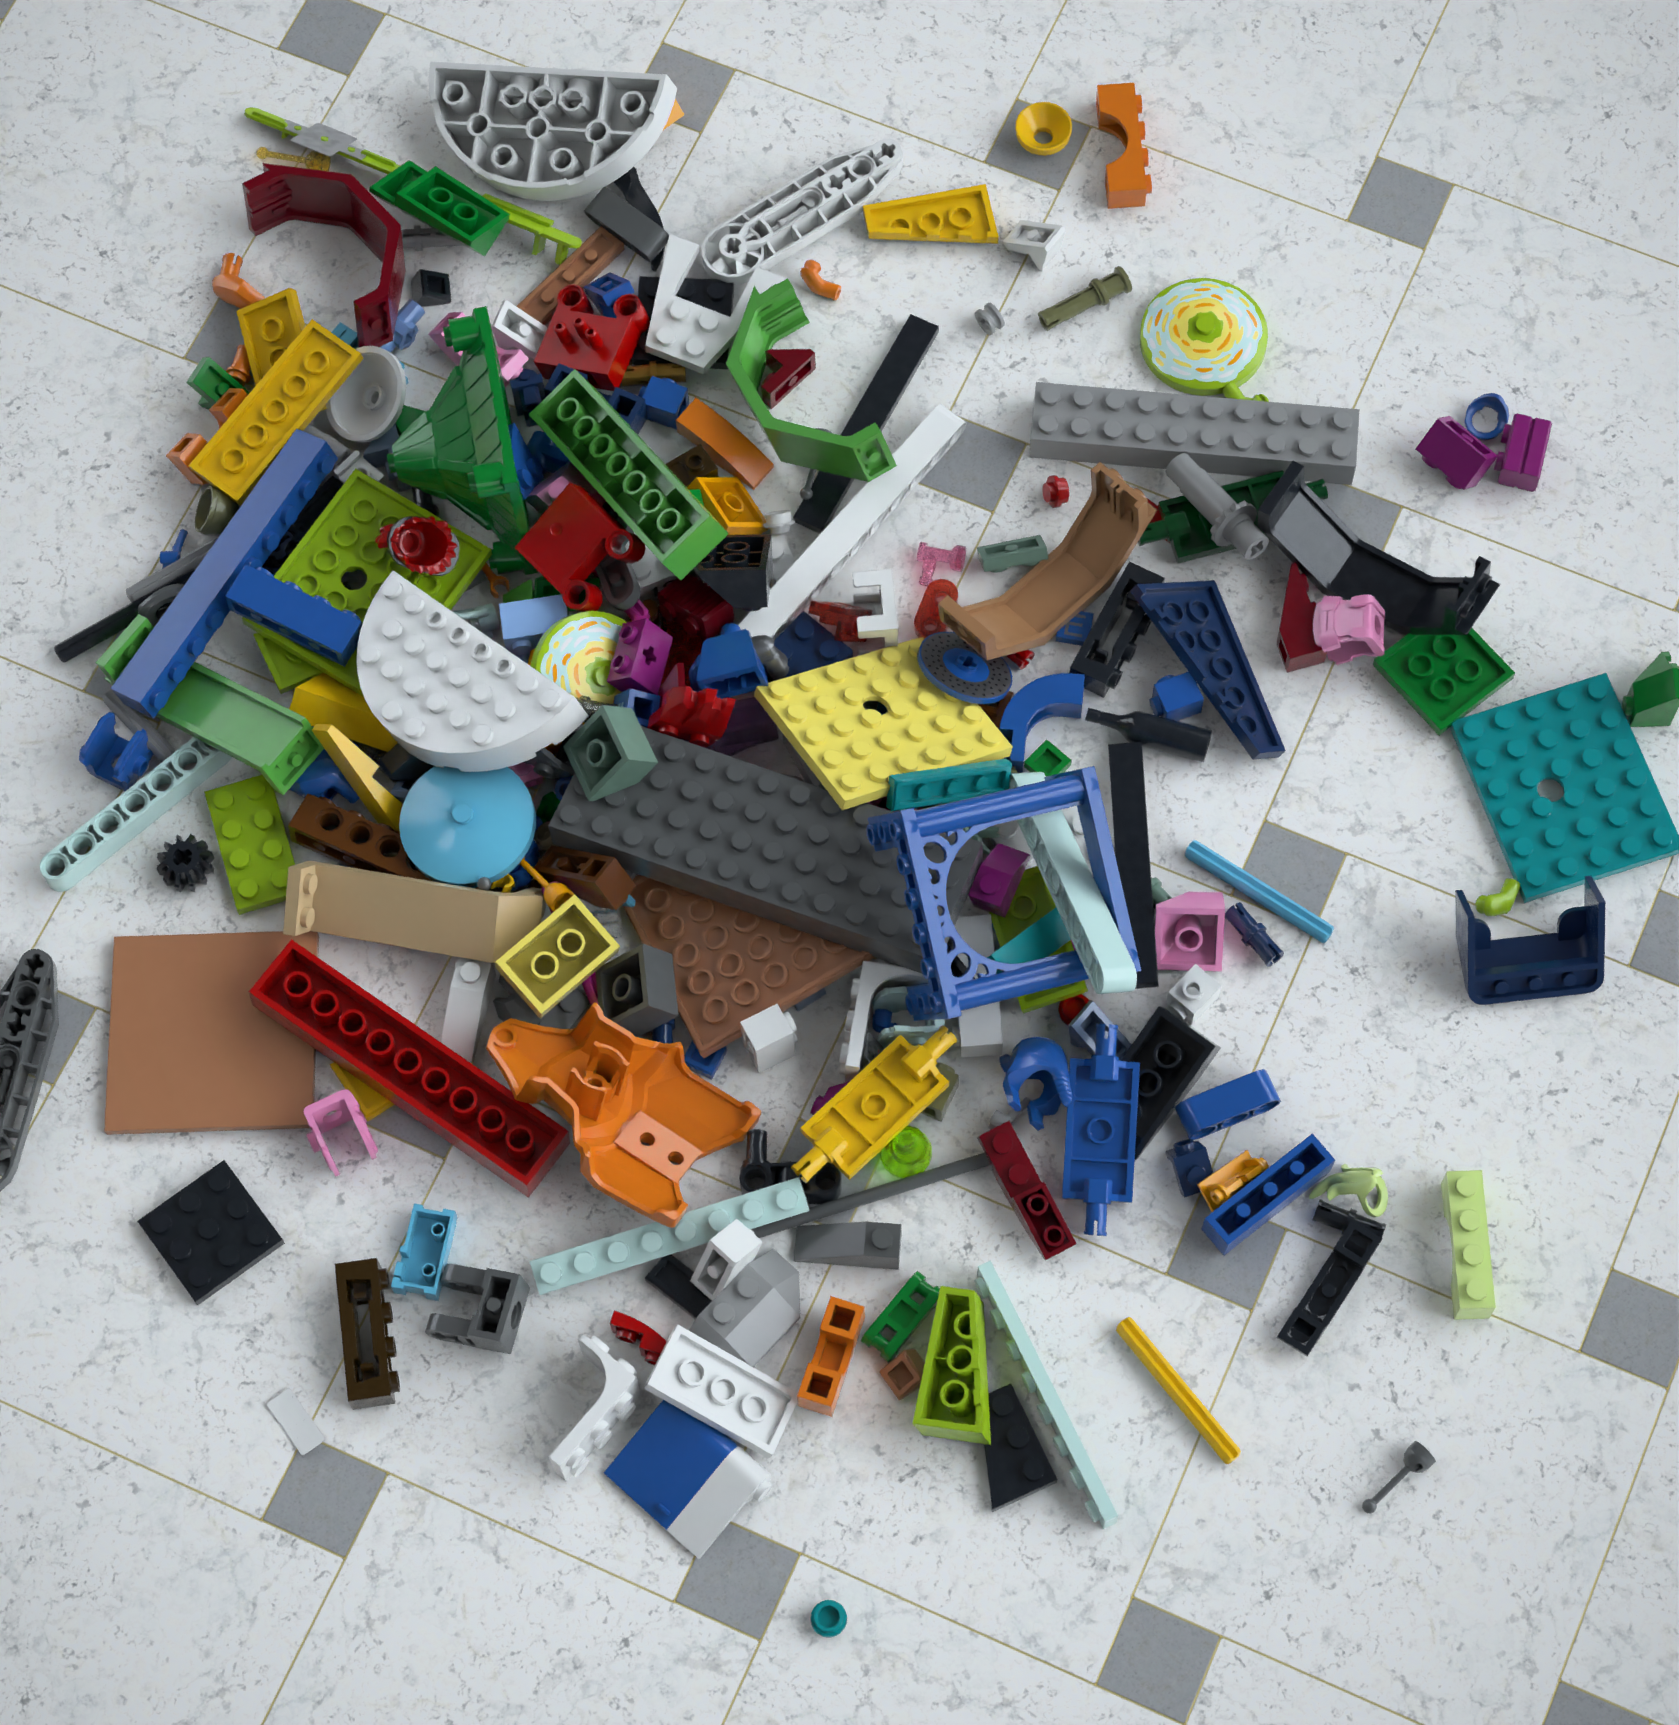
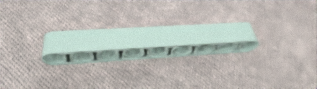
[1009,772,1137,994]

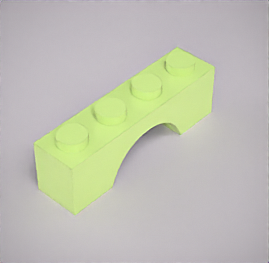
[1441,1170,1496,1320]

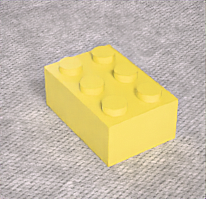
[495,894,620,1019]

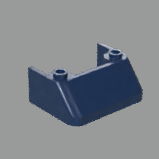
[1455,876,1606,1005]

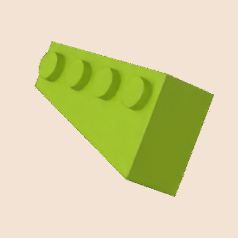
[912,1286,991,1445]

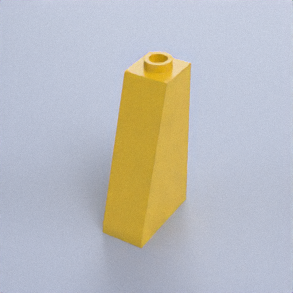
[289,673,397,752]

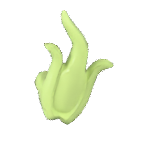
[1309,1164,1388,1217]

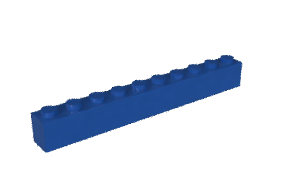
[111,429,338,719]

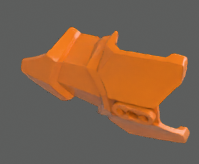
[486,1002,761,1228]

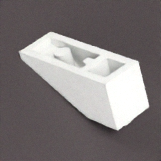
[441,957,496,1064]

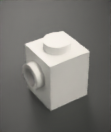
[1166,964,1221,1026]

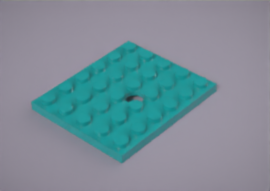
[1450,673,1679,903]

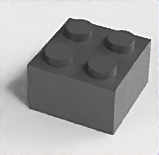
[595,944,679,1037]

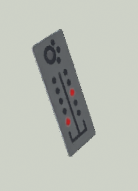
[864,1032,884,1062]

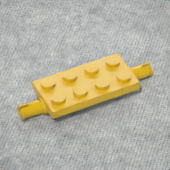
[791,1025,957,1183]

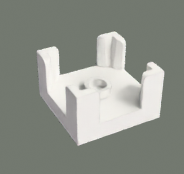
[852,569,898,656]

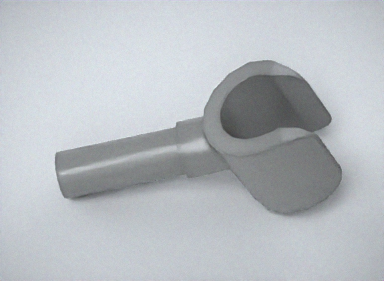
[988,1097,1031,1130]

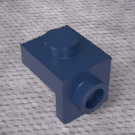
[1166,1139,1213,1198]

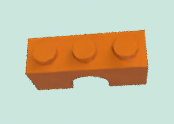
[166,388,248,485]
[797,1296,865,1417]

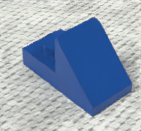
[583,272,635,318]

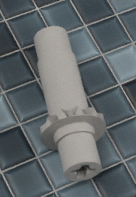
[1166,453,1269,560]

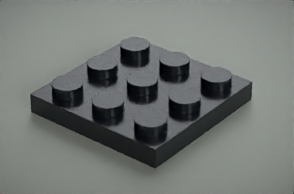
[632,276,734,370]
[137,1160,285,1305]

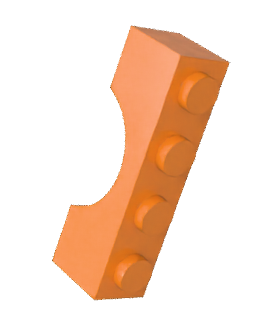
[1096,83,1152,209]

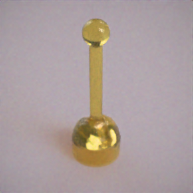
[256,147,331,171]

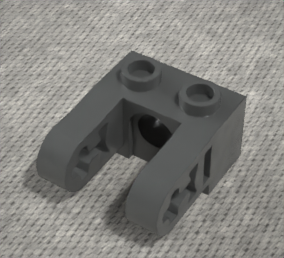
[425,1264,530,1354]

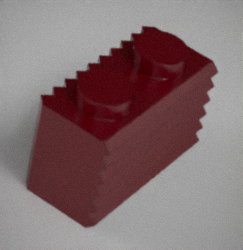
[657,573,735,640]

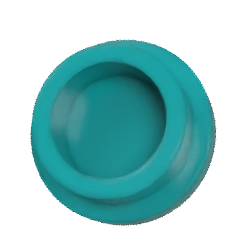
[810,1600,847,1638]

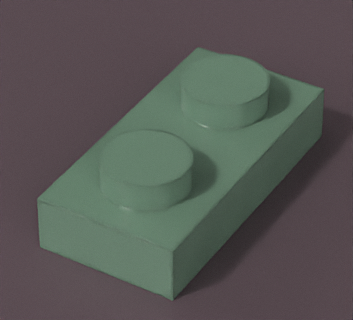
[977,535,1048,573]

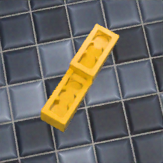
[312,724,403,834]

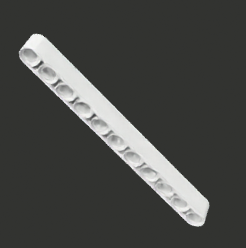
[738,404,967,640]

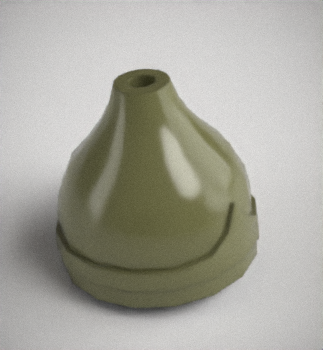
[195,486,240,536]

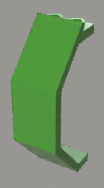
[726,278,897,482]

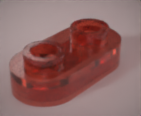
[914,579,958,638]

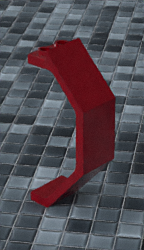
[242,163,406,348]

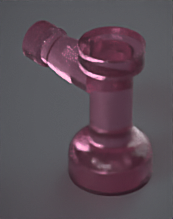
[917,542,966,587]

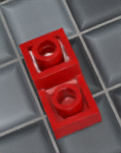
[610,1310,667,1366]

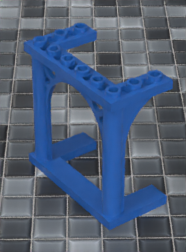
[866,766,1141,1021]

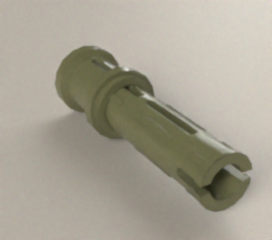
[1038,266,1132,331]

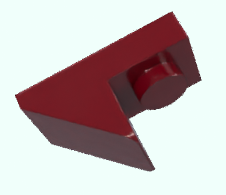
[761,349,816,409]

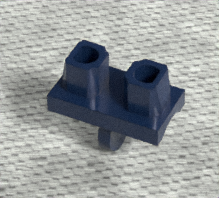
[510,369,546,427]

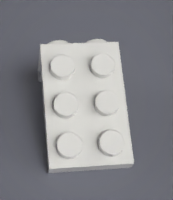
[839,959,928,1082]
[549,1334,641,1481]

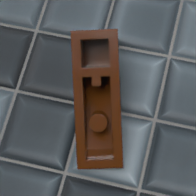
[533,845,636,911]

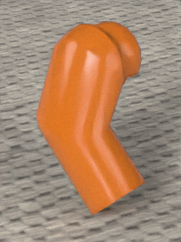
[800,260,841,301]

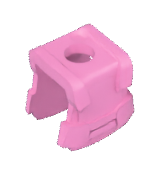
[1313,595,1385,665]
[304,1089,378,1177]

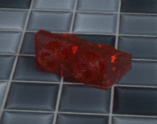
[808,600,873,642]

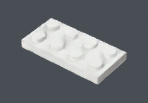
[644,1324,798,1459]

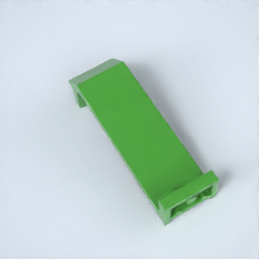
[95,614,324,795]

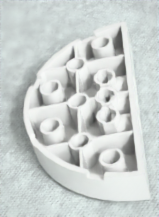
[429,62,677,201]
[357,571,589,772]

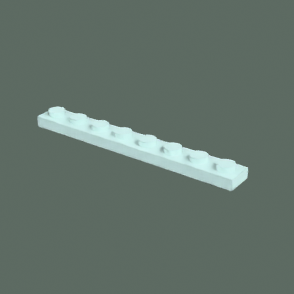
[530,1177,810,1295]
[974,1260,1118,1529]

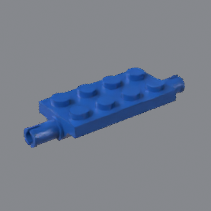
[1062,1024,1140,1236]

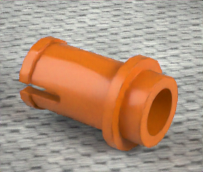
[226,344,251,387]

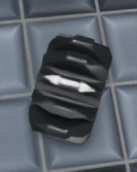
[157,834,215,893]

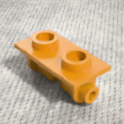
[1197,1150,1269,1212]

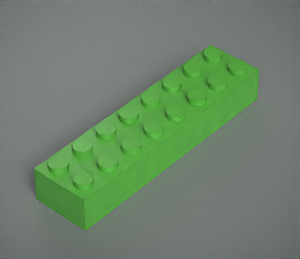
[529,369,729,580]

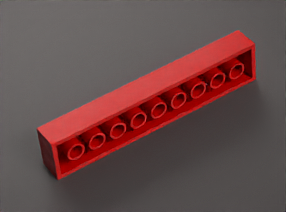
[248,939,570,1198]

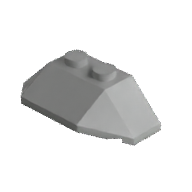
[689,1249,800,1367]

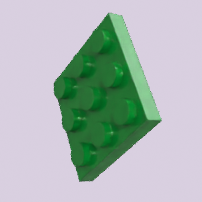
[1373,628,1515,736]

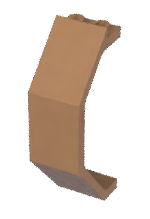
[938,462,1157,660]

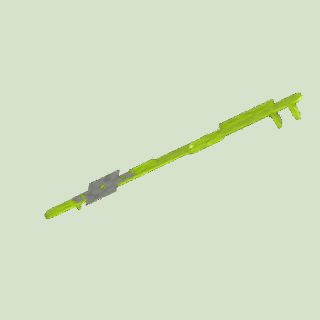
[244,107,582,265]

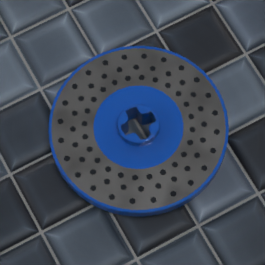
[917,632,1013,704]

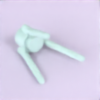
[452,603,499,638]

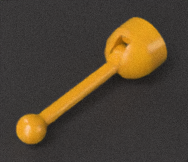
[518,857,574,912]

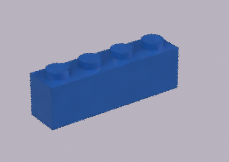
[225,564,362,667]
[1201,1133,1335,1256]

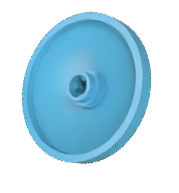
[399,766,536,888]

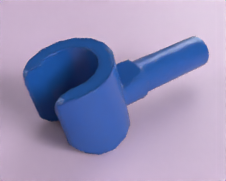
[160,529,188,569]
[872,1009,898,1033]

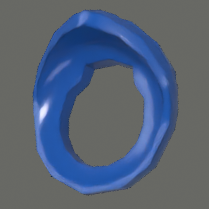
[1464,393,1509,441]

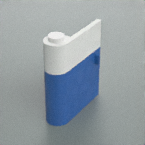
[604,1400,772,1559]

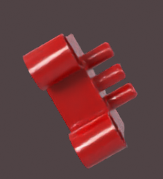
[533,284,650,391]
[515,483,646,612]

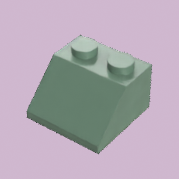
[563,705,658,801]

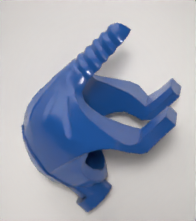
[999,1037,1072,1131]

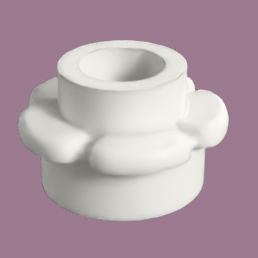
[763,510,795,534]

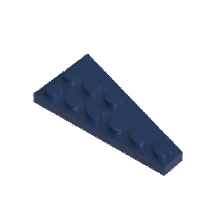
[1130,580,1286,760]

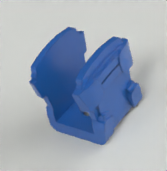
[79,712,154,791]

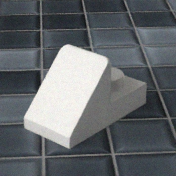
[1002,220,1066,271]
[491,300,548,359]

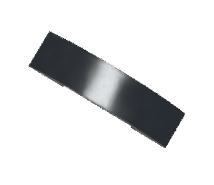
[1277,1220,1383,1357]

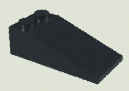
[1121,1006,1221,1160]

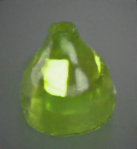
[879,1125,932,1178]

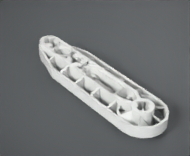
[702,138,903,285]

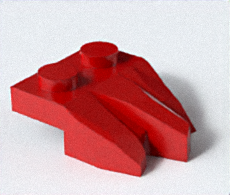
[647,685,736,748]

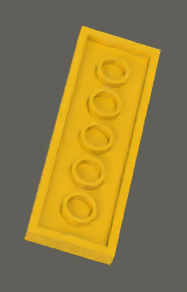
[188,319,364,506]

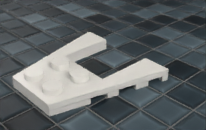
[645,234,786,374]

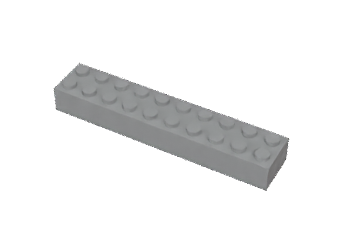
[1029,382,1360,485]

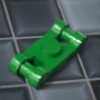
[861,1271,940,1363]

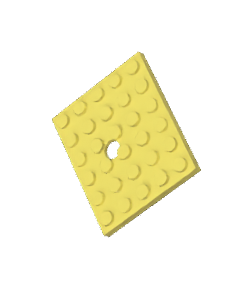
[754,636,1013,811]

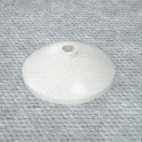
[326,346,406,443]

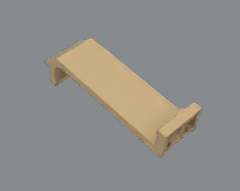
[283,860,546,963]

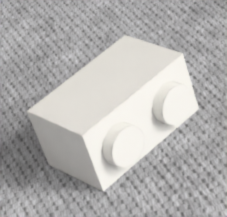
[740,1004,798,1073]
[690,1219,762,1301]

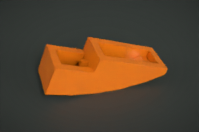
[676,398,774,490]

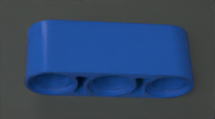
[1175,1069,1281,1140]

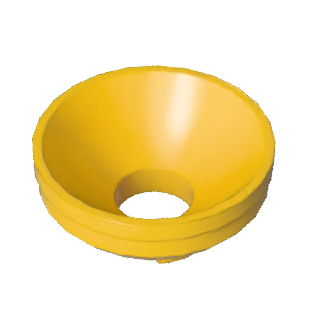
[1015,102,1072,156]

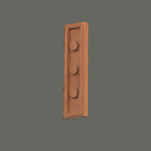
[516,226,625,325]

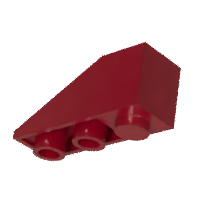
[1276,563,1327,673]

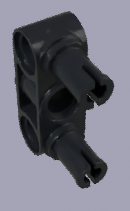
[739,1129,842,1204]

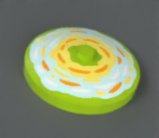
[1140,278,1268,396]
[531,611,627,725]

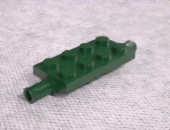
[1138,470,1328,564]

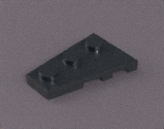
[984,1383,1058,1512]

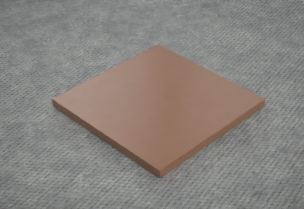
[104,931,319,1135]

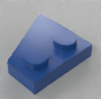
[508,423,544,500]

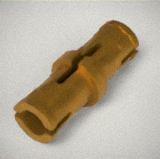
[622,361,686,386]

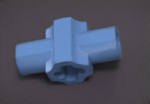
[379,299,425,353]

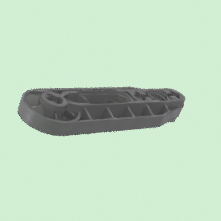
[0,949,59,1192]

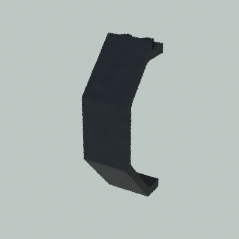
[1258,461,1501,635]

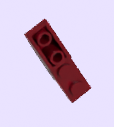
[977,1121,1077,1260]

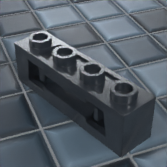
[1069,561,1165,698]

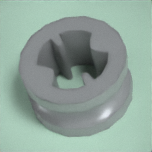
[975,303,1005,335]

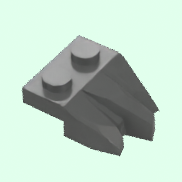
[493,974,590,1029]

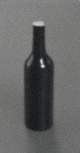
[1085,708,1212,762]

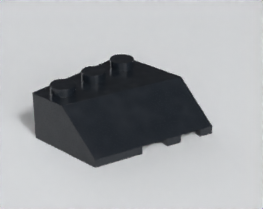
[693,534,773,611]

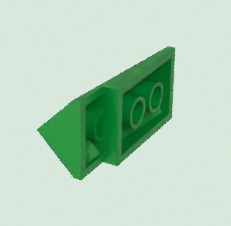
[369,160,510,257]

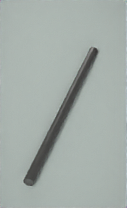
[750,1152,991,1238]

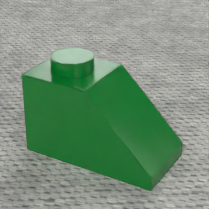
[1622,651,1679,727]

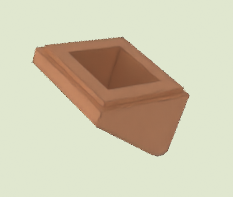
[879,1349,925,1400]

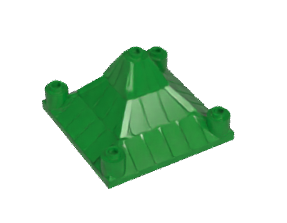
[387,306,538,575]

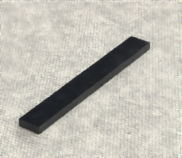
[793,314,939,534]
[1108,742,1159,989]

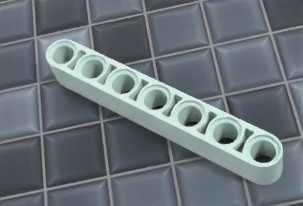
[40,737,232,892]

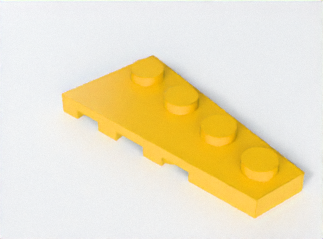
[863,184,999,244]

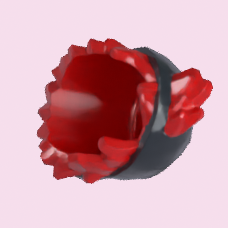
[375,516,460,576]

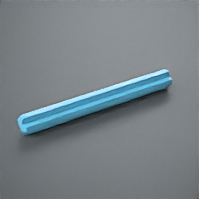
[1185,840,1334,943]

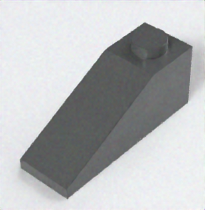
[794,1221,902,1270]

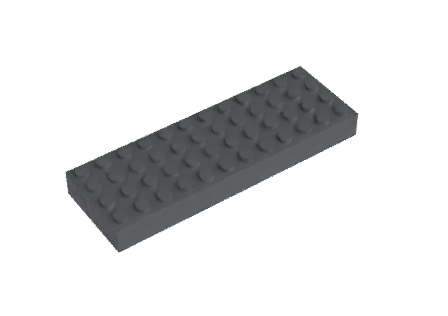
[548,726,983,973]

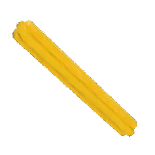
[1116,1317,1241,1464]

